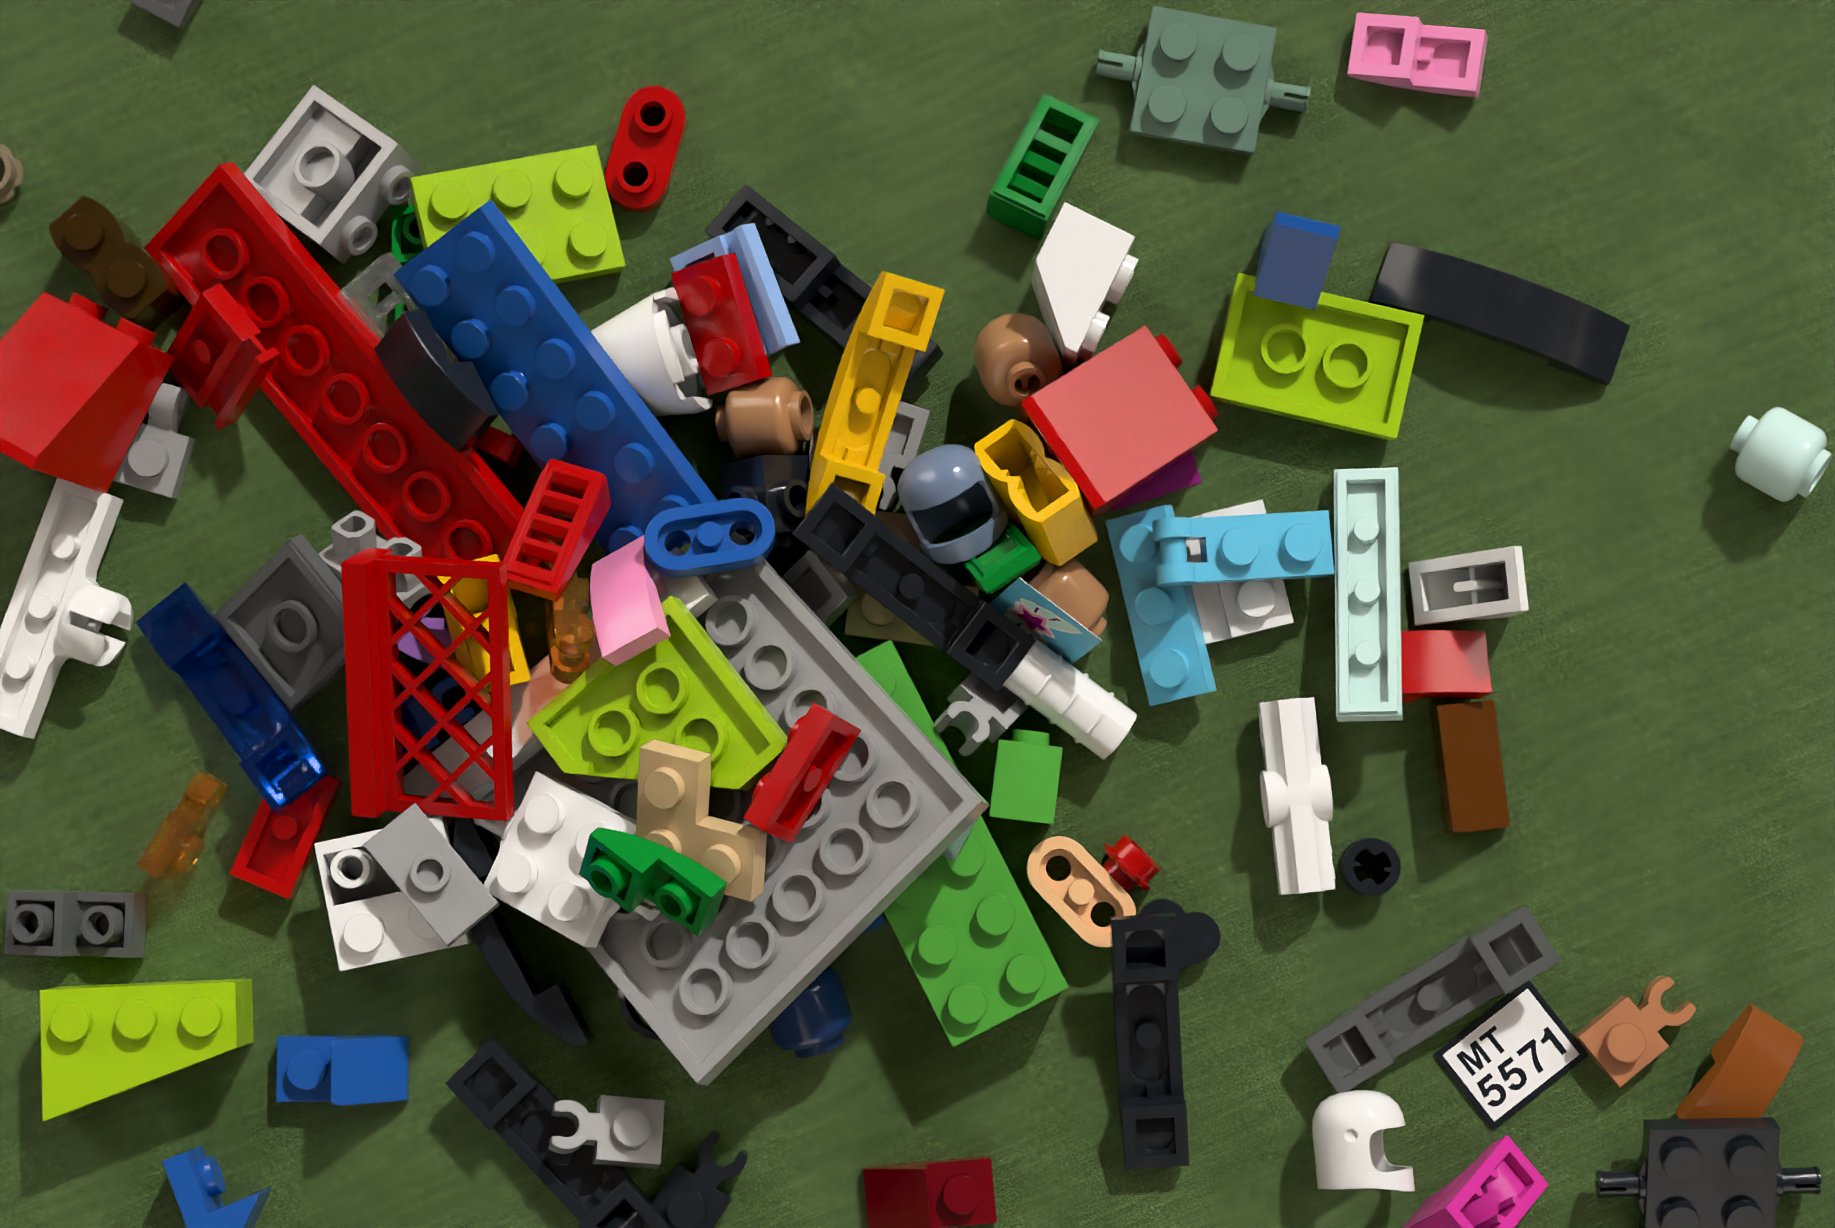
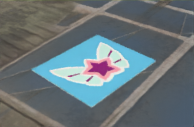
[990,577,1103,665]

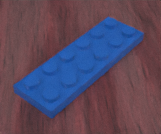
[393,200,718,556]

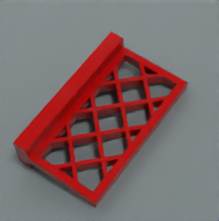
[341,548,514,821]

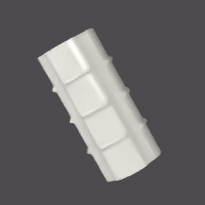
[1003,638,1137,760]

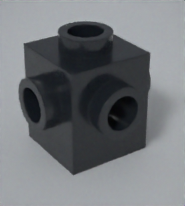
[719,455,811,551]

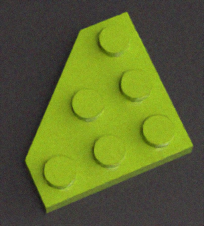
[527,596,787,791]

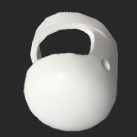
[1312,1090,1415,1192]

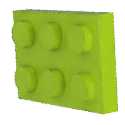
[408,145,626,284]
[1209,273,1424,442]

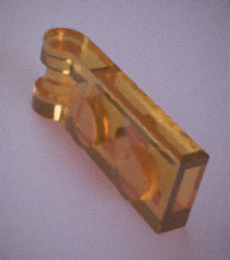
[541,514,595,684]

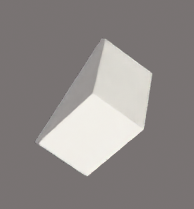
[1408,546,1529,626]

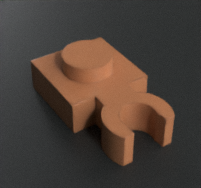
[1574,976,1696,1087]

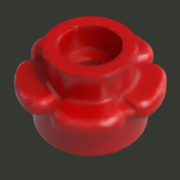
[1102,834,1161,893]

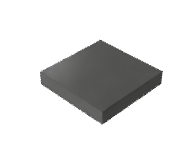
[213,534,345,714]

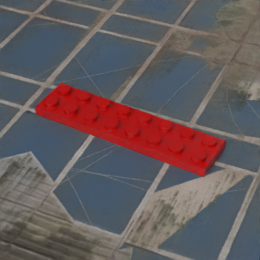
[144,162,553,605]

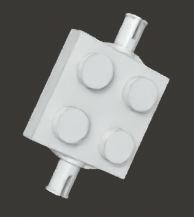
[473,771,660,948]

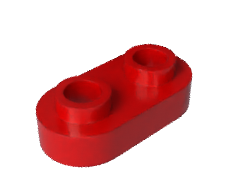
[605,86,687,213]

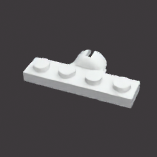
[0,478,133,739]

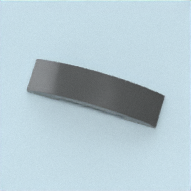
[1304,904,1561,1094]

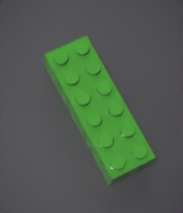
[855,640,1069,1047]

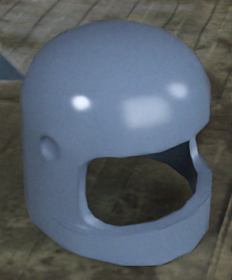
[898,444,1010,564]

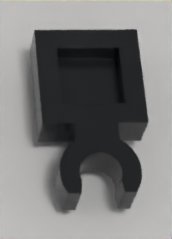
[652,1130,749,1228]

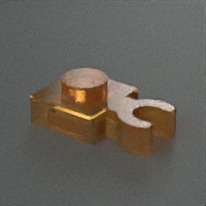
[137,771,229,879]

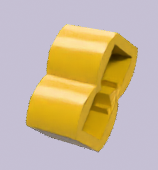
[974,419,1097,566]

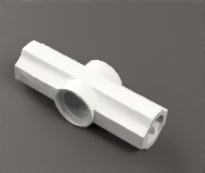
[1258,697,1336,895]

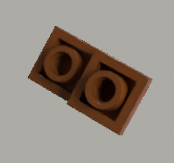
[1675,1003,1804,1119]

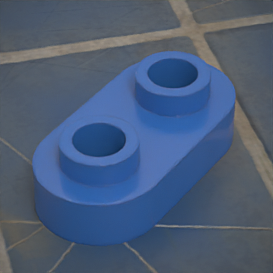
[644,498,775,578]

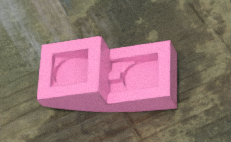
[1347,12,1488,98]
[590,535,671,666]

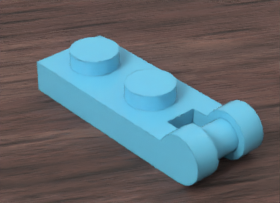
[1152,510,1334,586]

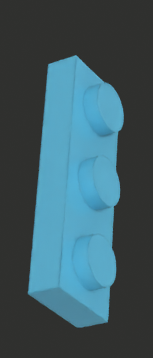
[1106,505,1217,706]

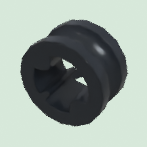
[1340,838,1401,895]

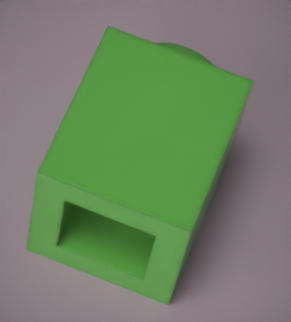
[988,729,1063,825]

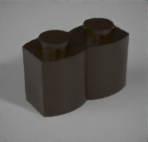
[49,195,185,332]

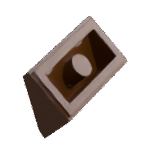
[1429,700,1510,834]

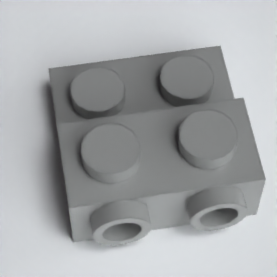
[244,85,421,265]

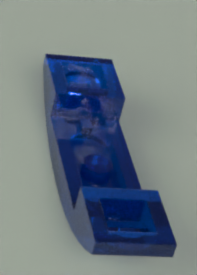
[135,582,329,814]

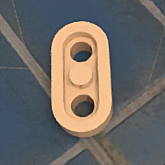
[1026,836,1136,947]

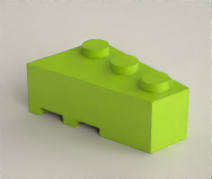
[40,978,254,1121]

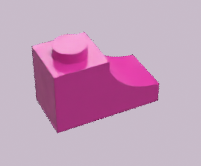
[1402,1135,1549,1228]

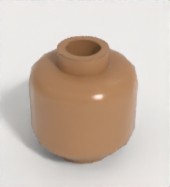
[973,313,1062,408]
[716,377,814,460]
[1020,557,1109,637]

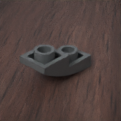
[5,890,148,958]

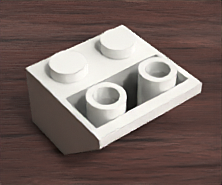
[1031,202,1139,371]
[314,816,476,971]

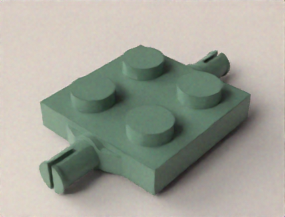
[1095,6,1311,156]

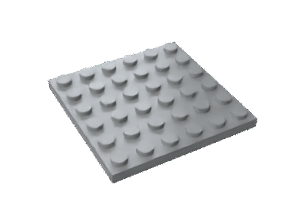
[481,531,990,1086]

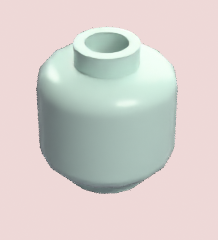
[1730,407,1833,502]

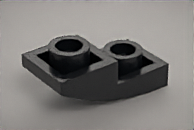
[374,310,499,452]

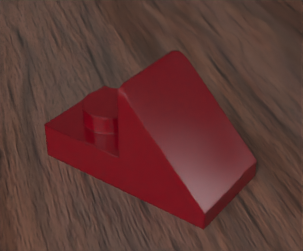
[863,1155,997,1228]

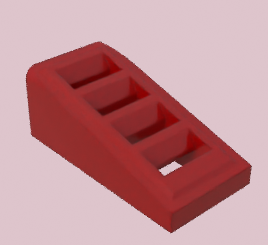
[502,459,611,602]

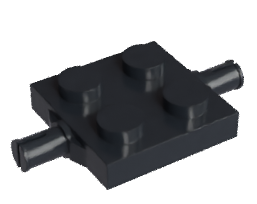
[1595,1117,1822,1228]

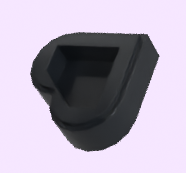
[1139,898,1221,971]

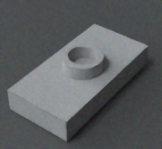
[363,803,499,947]

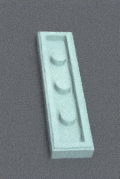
[1334,467,1403,722]

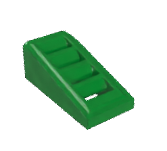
[986,93,1100,239]
[948,511,1041,594]

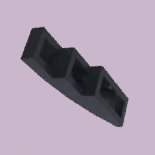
[704,184,944,402]

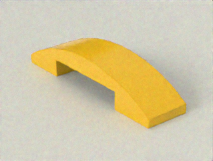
[805,270,945,516]

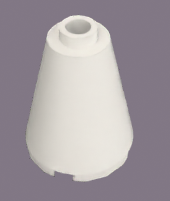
[591,287,713,416]

